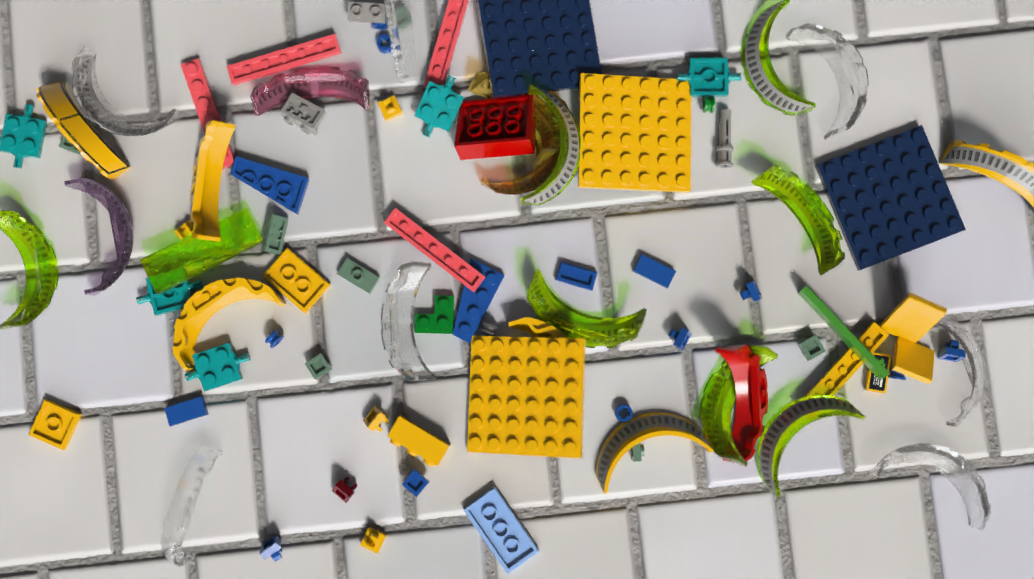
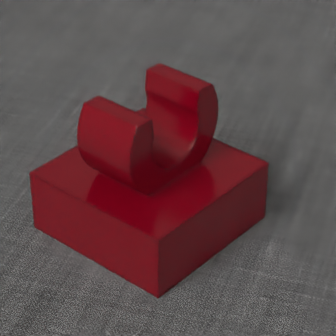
[332,477,357,503]

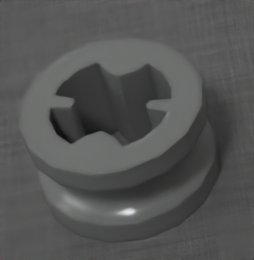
[479,321,498,336]

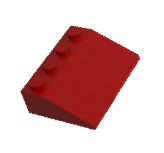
[454,94,536,160]

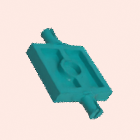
[676,58,742,97]
[414,75,464,138]
[0,104,47,169]
[136,269,203,316]
[185,342,251,392]

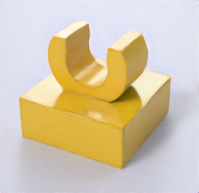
[378,95,403,121]
[173,220,198,247]
[363,406,389,432]
[360,526,387,554]

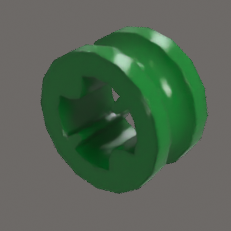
[702,96,715,113]

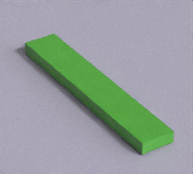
[798,286,889,380]

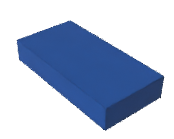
[633,254,676,289]
[556,262,598,291]
[164,396,209,427]

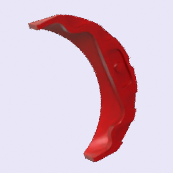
[715,345,768,464]

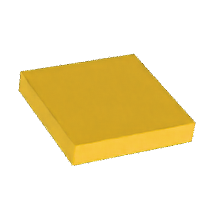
[892,337,935,384]
[28,399,82,450]

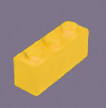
[387,415,450,467]

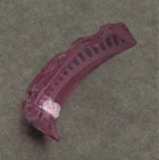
[251,66,370,116]

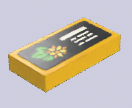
[865,353,891,394]

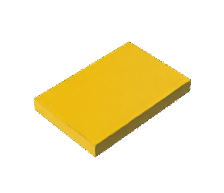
[262,248,331,313]
[879,293,947,343]

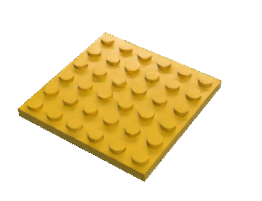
[577,73,691,193]
[467,336,586,459]

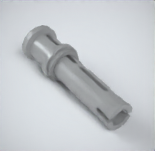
[716,109,734,168]

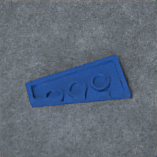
[230,156,310,215]
[453,258,505,343]

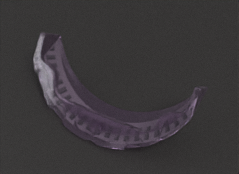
[64,177,133,296]

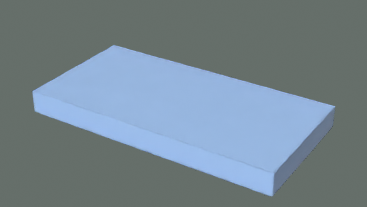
[463,486,539,574]

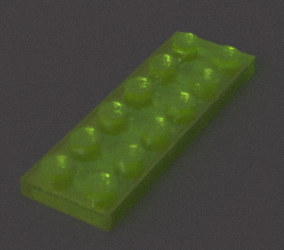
[140,208,263,295]

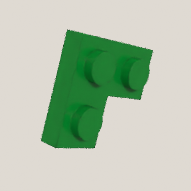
[414,295,455,334]

